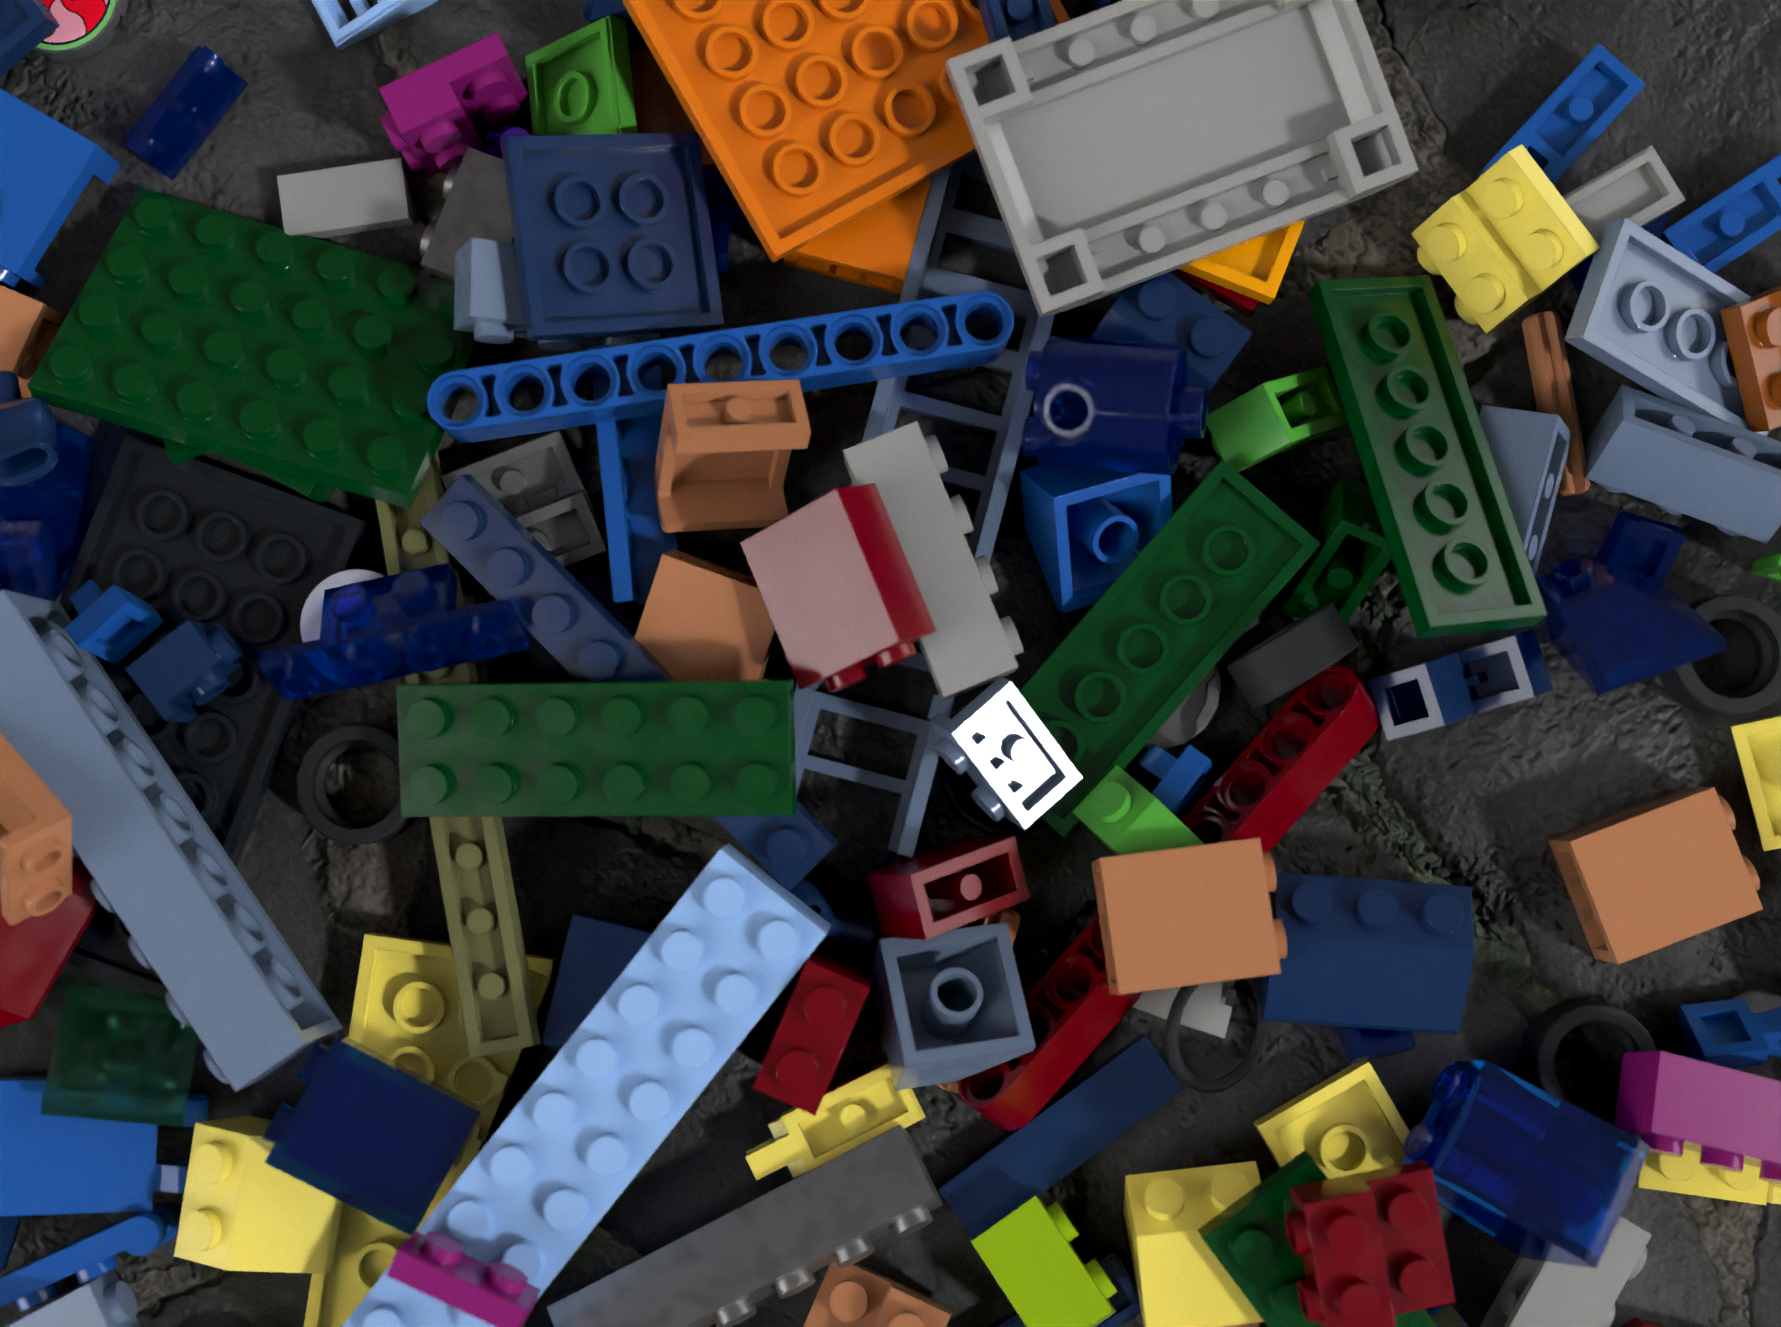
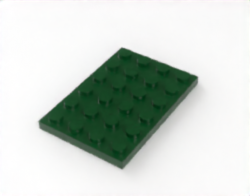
[27,188,484,509]

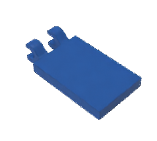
[0,1075,209,1217]

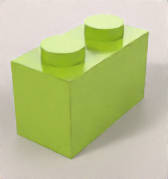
[971,1195,1118,1327]

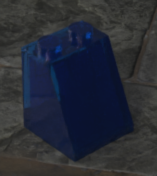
[1402,1060,1651,1268]

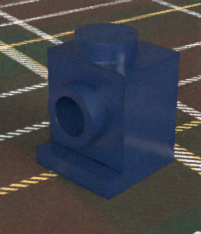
[125,620,243,723]

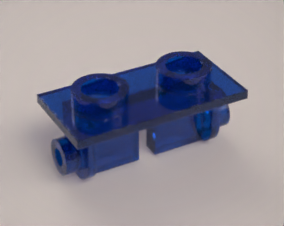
[122,45,249,181]

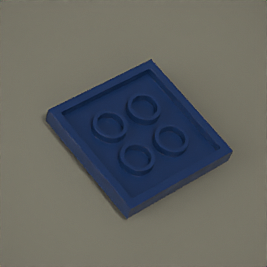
[501,132,724,341]

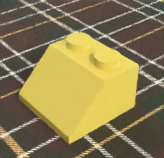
[174,1115,352,1274]
[1123,1161,1264,1327]

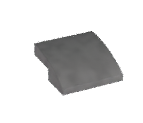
[441,429,607,597]

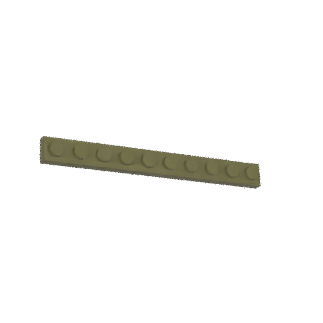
[375,450,541,1059]

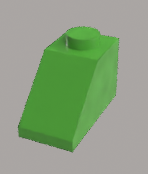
[1204,366,1349,472]
[1072,765,1205,856]

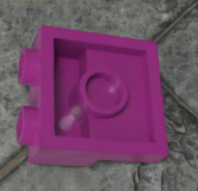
[379,32,530,176]

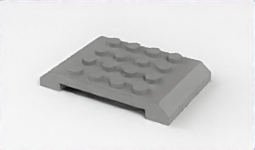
[945,0,1419,318]

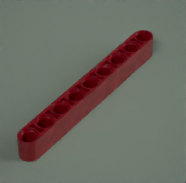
[958,664,1380,1131]

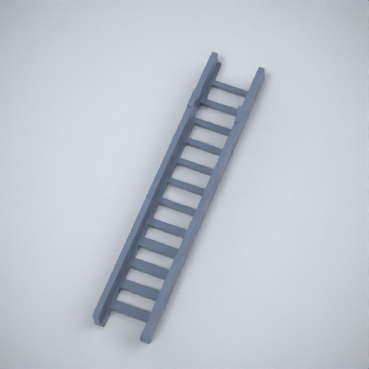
[794,152,1055,858]

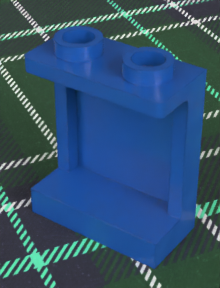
[0,88,121,289]

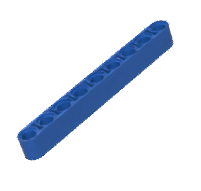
[427,291,1014,443]

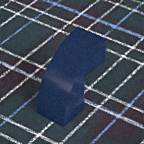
[1367,629,1553,741]

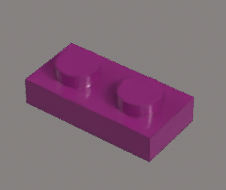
[386,1232,541,1327]

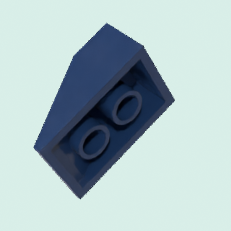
[1029,272,1253,460]

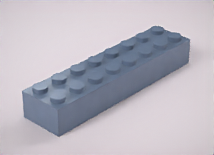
[0,589,343,1092]

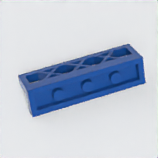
[589,345,680,609]

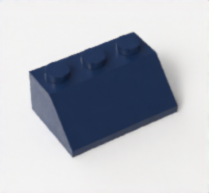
[1261,873,1475,1035]

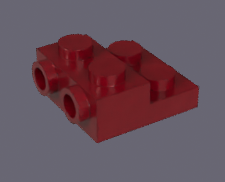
[1285,1160,1455,1327]

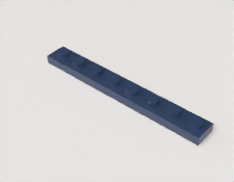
[419,474,839,892]

